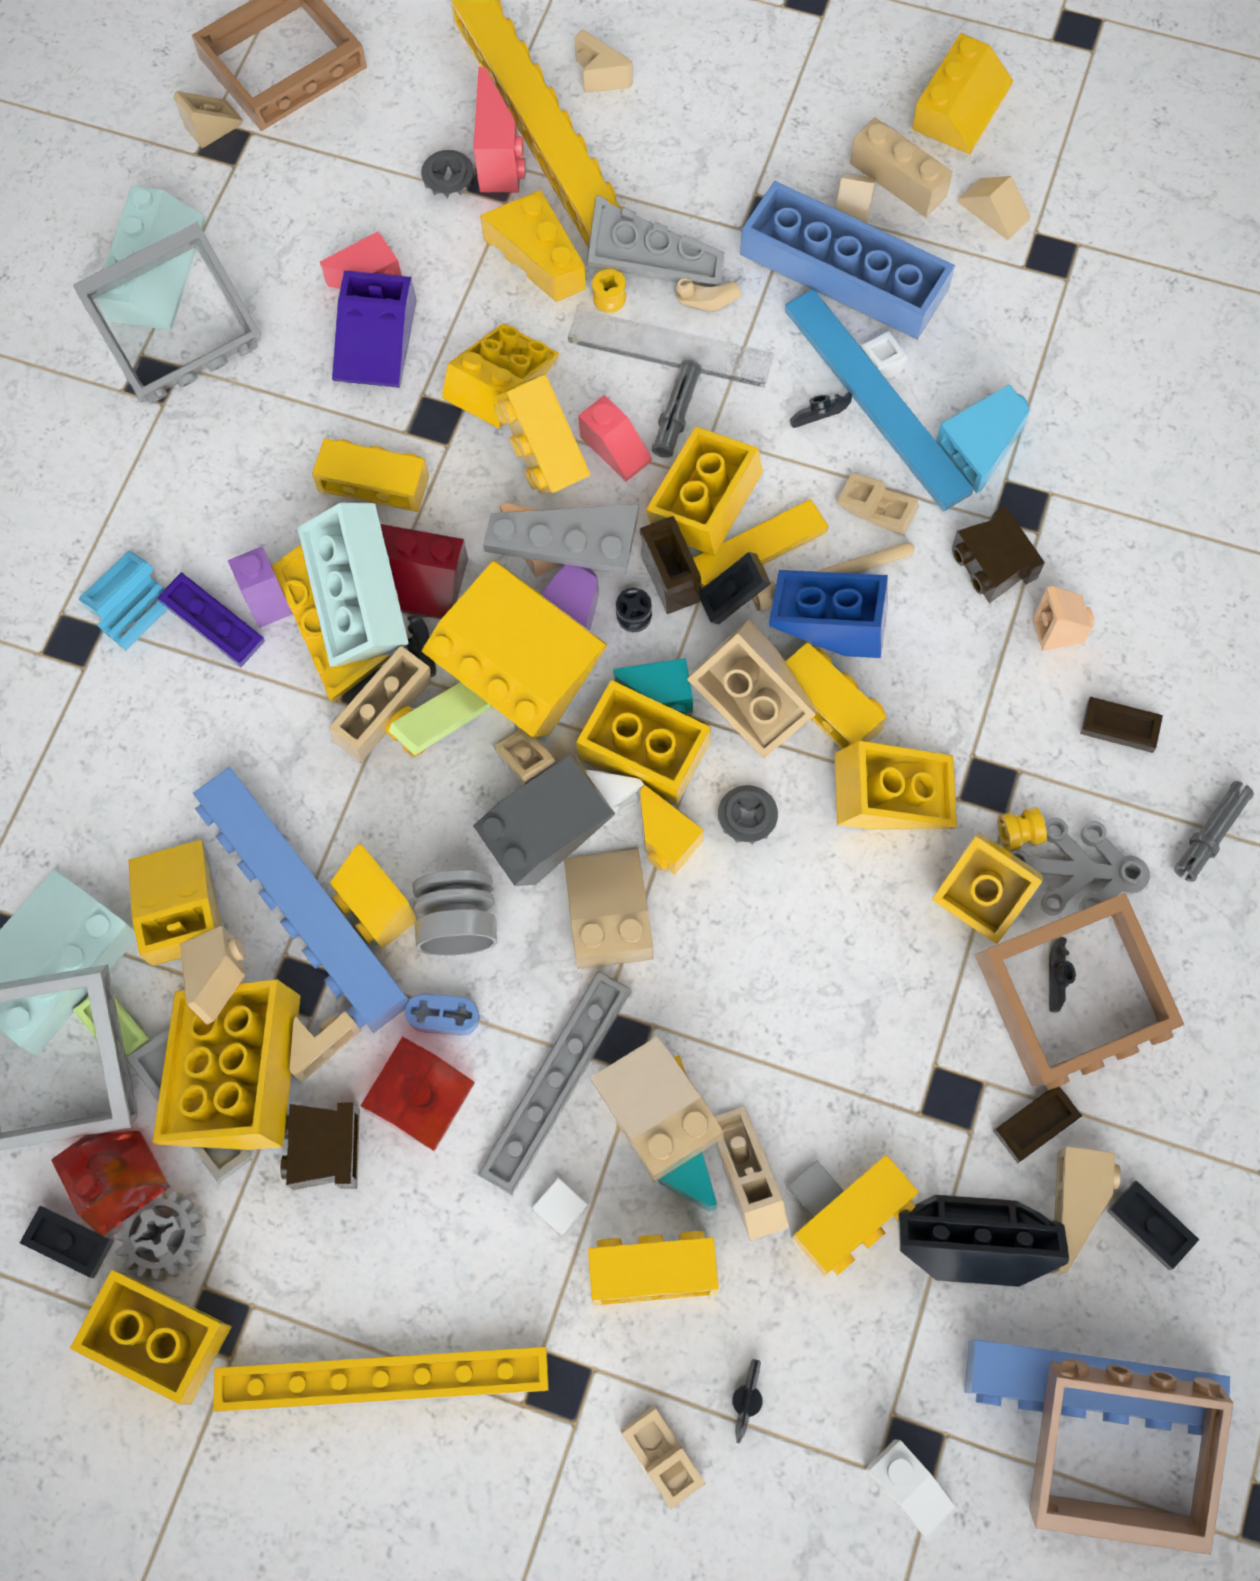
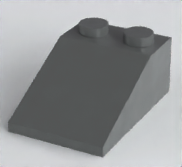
[473,755,615,886]

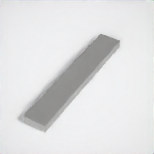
[478,970,632,1196]

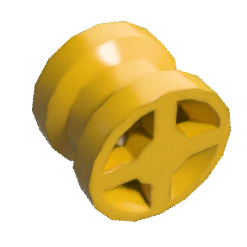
[592,269,626,313]

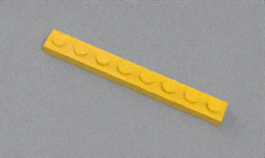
[213,1347,549,1412]

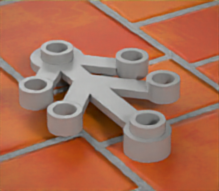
[1008,818,1150,916]

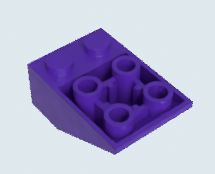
[332,270,417,388]

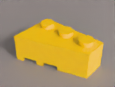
[480,189,586,302]

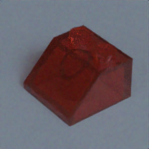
[360,1036,475,1152]
[51,1131,171,1237]

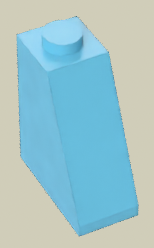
[936,384,1030,494]

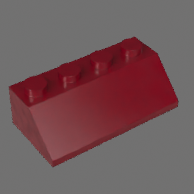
[381,524,468,619]

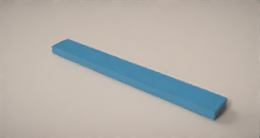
[785,289,974,512]

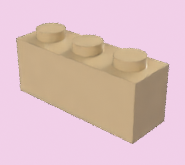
[850,117,953,217]
[329,646,431,763]

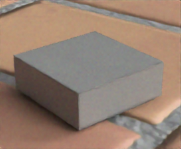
[786,1160,844,1219]

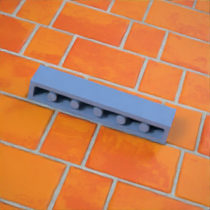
[965,1340,1230,1436]

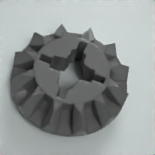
[421,150,474,198]
[718,785,778,845]

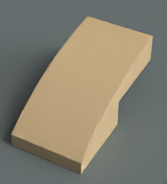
[837,473,919,535]
[620,1405,706,1509]

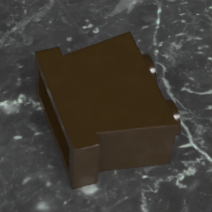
[952,506,1045,603]
[640,516,701,614]
[280,1102,360,1190]

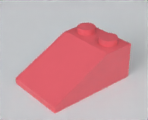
[473,67,526,193]

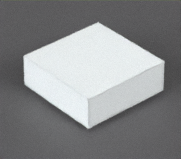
[860,331,907,374]
[531,1178,589,1237]

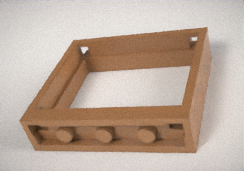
[192,0,367,131]
[974,893,1185,1090]
[1029,1359,1234,1555]

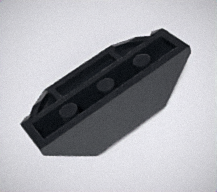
[898,1195,1069,1287]

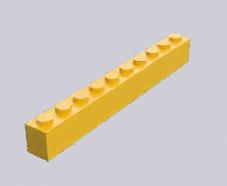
[451,0,624,247]

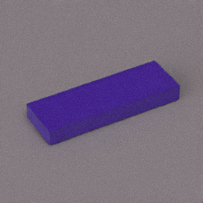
[157,572,265,667]

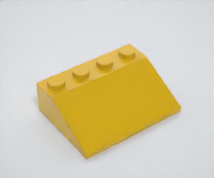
[421,560,608,738]
[152,979,301,1150]

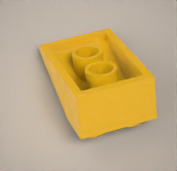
[835,741,957,829]

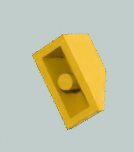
[640,785,704,875]

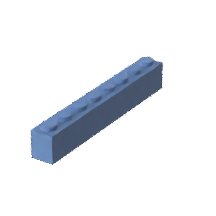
[193,767,408,1033]

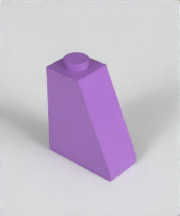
[228,546,292,628]
[540,565,599,631]

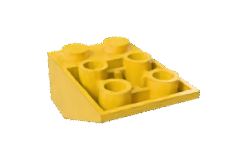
[441,323,559,429]
[128,839,222,966]

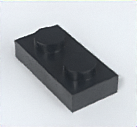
[699,552,771,624]
[1106,1180,1200,1270]
[19,1206,114,1279]

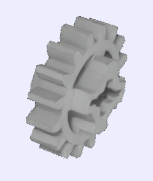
[113,1189,206,1281]

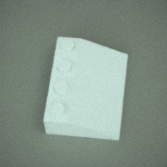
[0,869,136,1056]

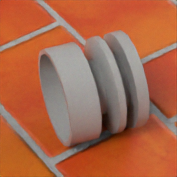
[412,870,498,956]

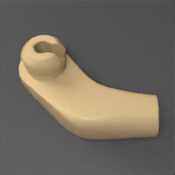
[676,278,742,312]

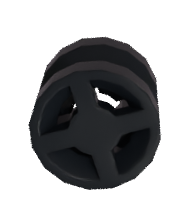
[616,588,652,633]

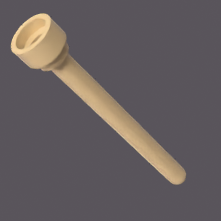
[752,542,915,611]

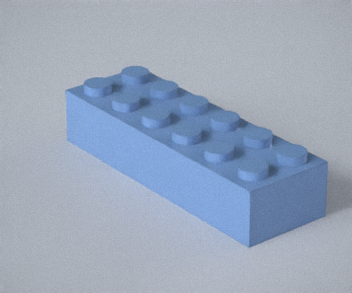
[740,180,955,340]

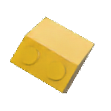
[330,843,417,949]

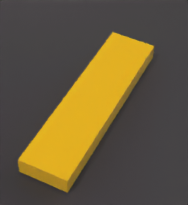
[693,499,829,589]

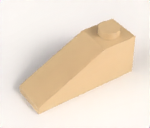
[714,1106,788,1241]
[1051,1146,1121,1275]

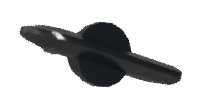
[790,392,852,428]
[407,616,437,677]
[1049,937,1076,1013]
[732,1359,763,1444]

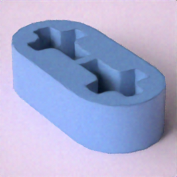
[405,994,480,1036]

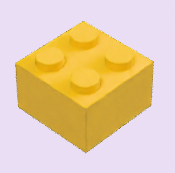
[932,831,1043,944]

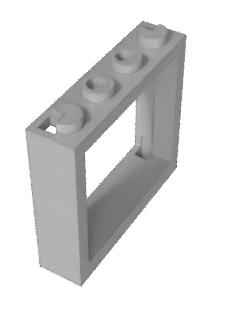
[73,222,261,404]
[0,964,138,1151]

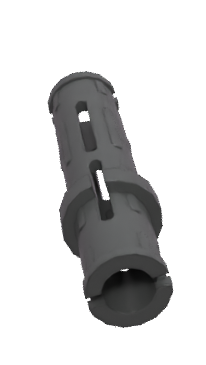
[652,360,702,458]
[1173,781,1254,882]

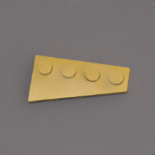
[272,544,389,703]

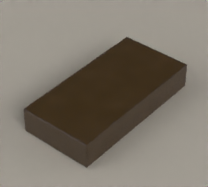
[1080,696,1163,753]
[993,1086,1082,1164]

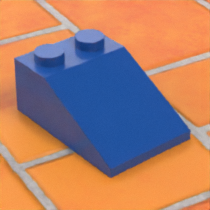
[769,570,888,658]

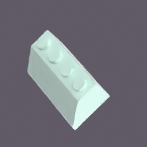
[96,186,205,330]
[297,503,409,667]

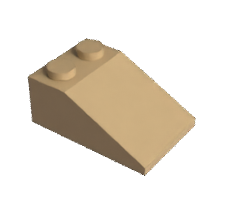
[687,619,817,758]
[564,849,653,969]
[590,1036,724,1182]

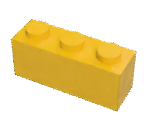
[312,438,429,512]
[785,642,887,749]
[792,1155,919,1276]

